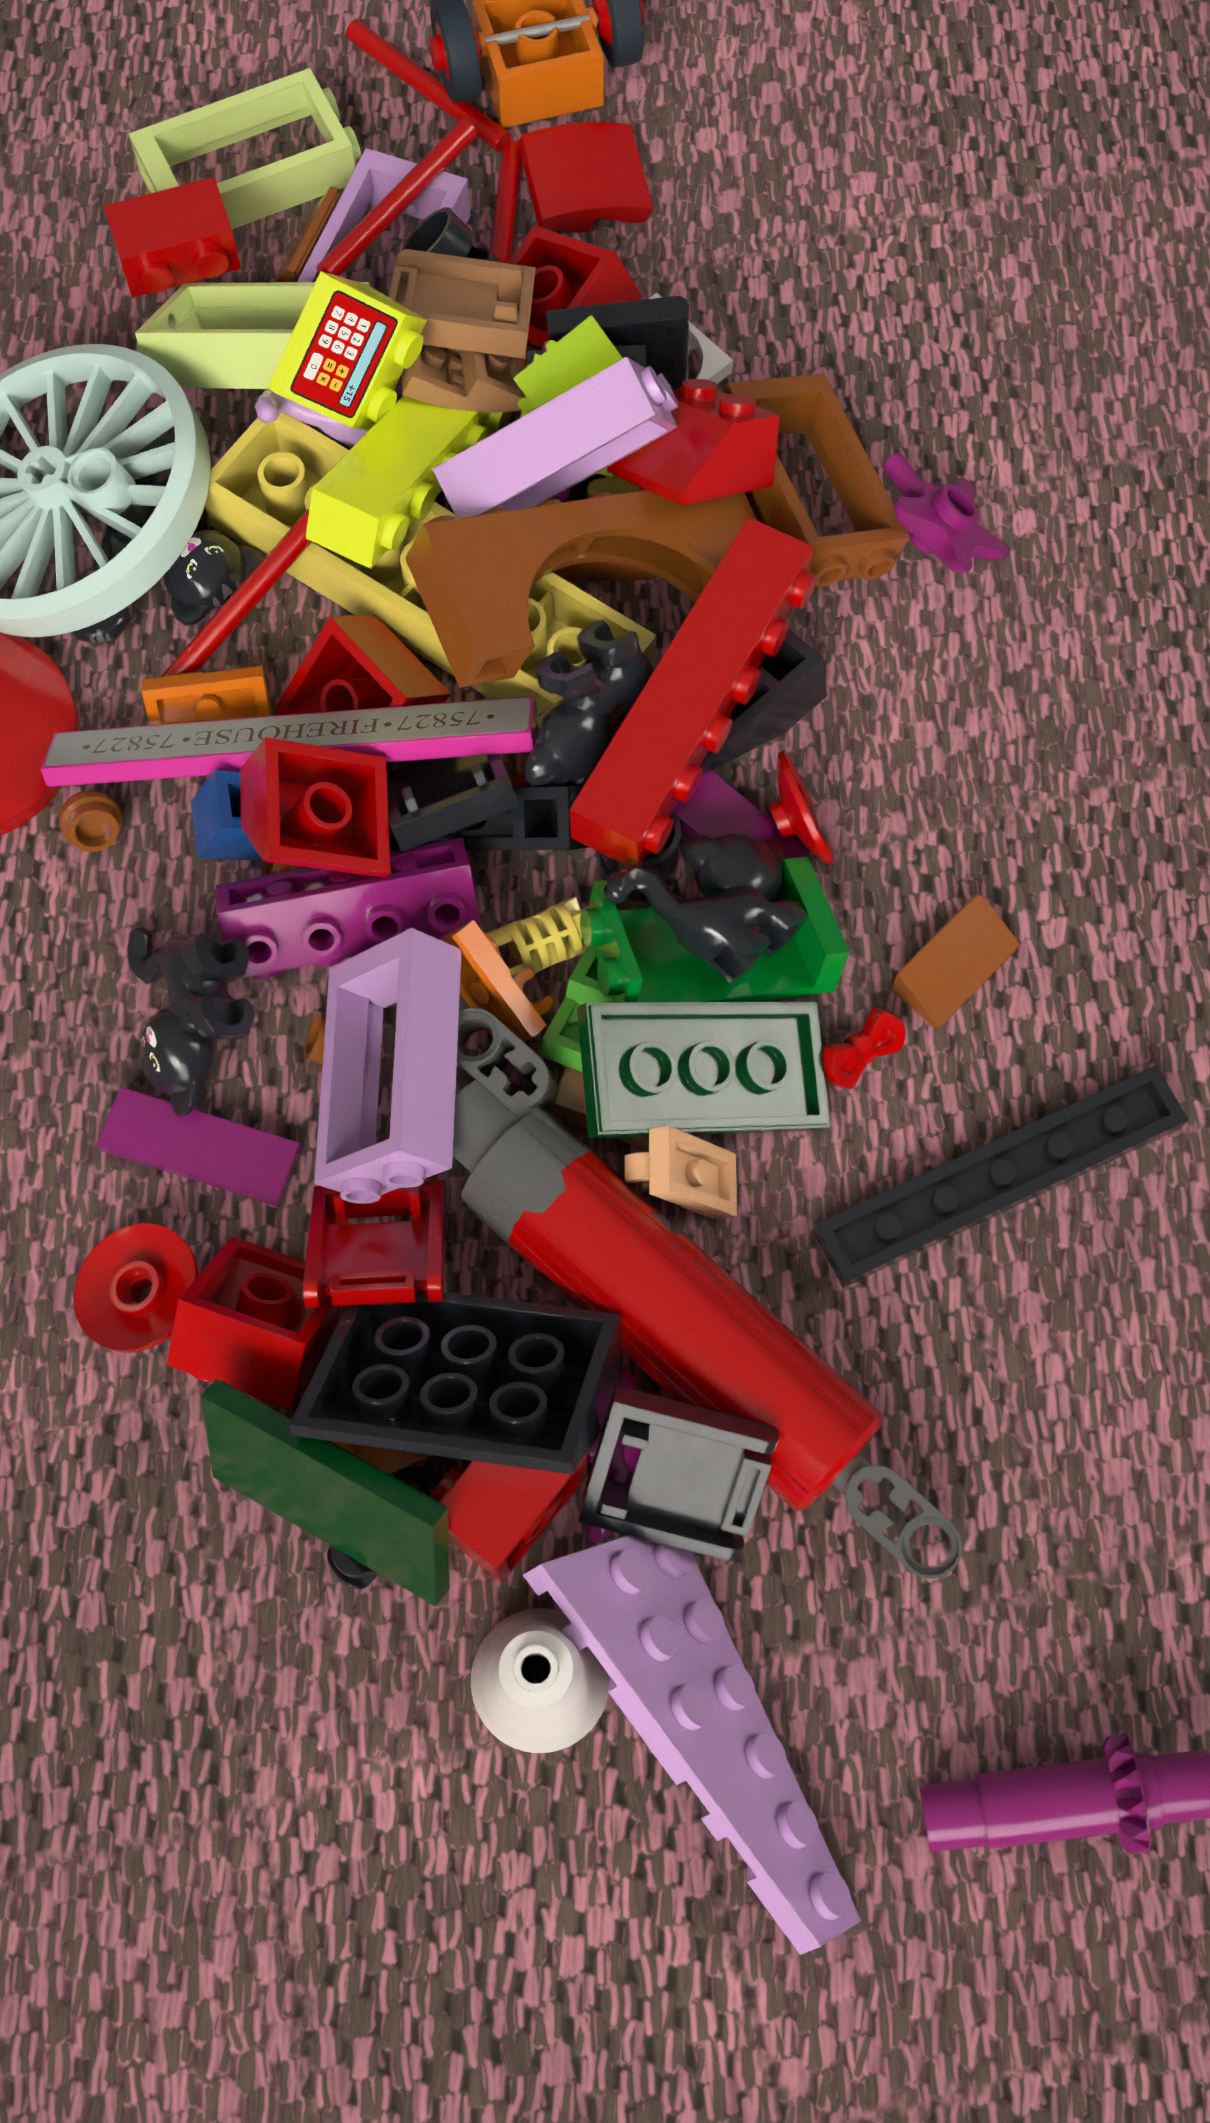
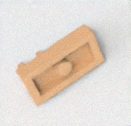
[624,1126,737,1219]

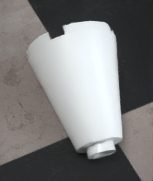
[471,1608,610,1753]

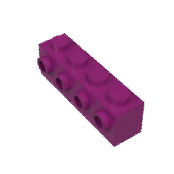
[216,837,482,979]

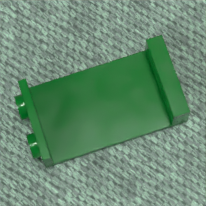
[580,856,850,1003]

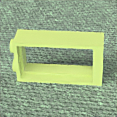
[129,68,361,229]
[135,282,370,389]

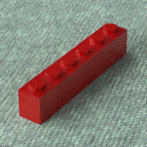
[570,517,817,866]

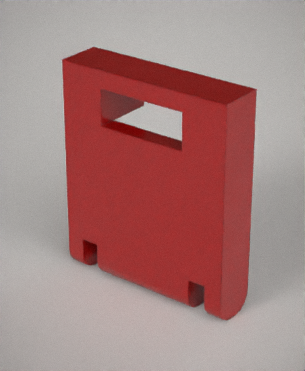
[303,1180,446,1308]

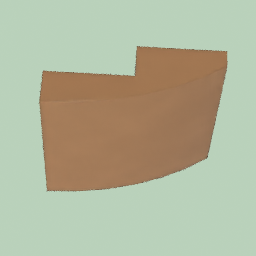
[401,345,525,412]

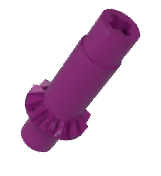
[919,1732,1210,1854]

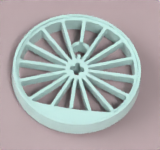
[0,344,211,637]

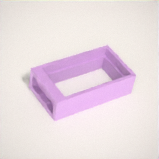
[297,148,471,282]
[433,357,679,518]
[314,928,462,1204]

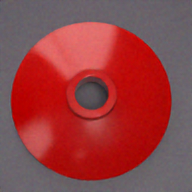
[769,750,836,866]
[73,1223,199,1353]

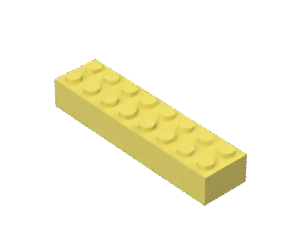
[205,413,657,728]

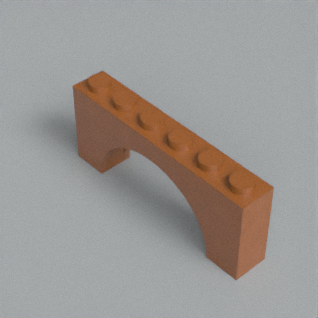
[405,488,757,688]

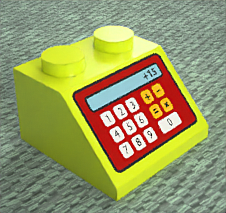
[268,271,427,430]

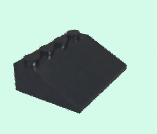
[289,1290,623,1475]

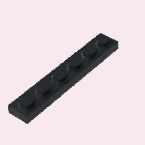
[813,1065,1189,1288]

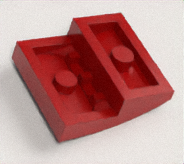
[518,122,653,233]

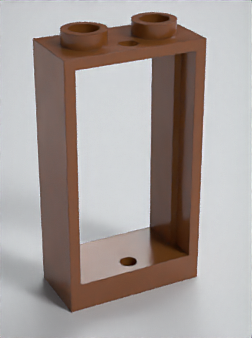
[723,374,910,587]

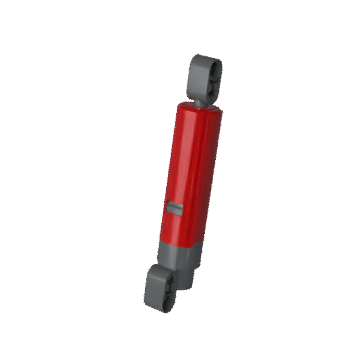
[453,1008,962,1579]

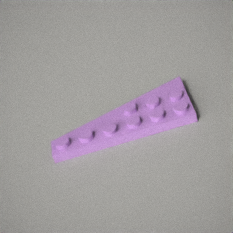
[523,1535,861,1955]

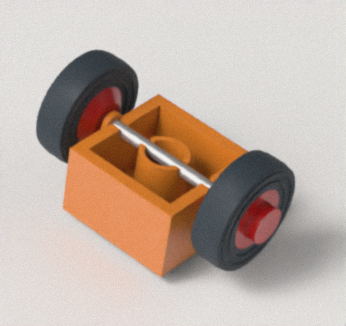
[428,0,645,128]

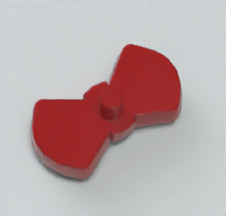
[822,1007,906,1089]

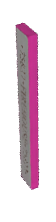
[41,696,538,787]

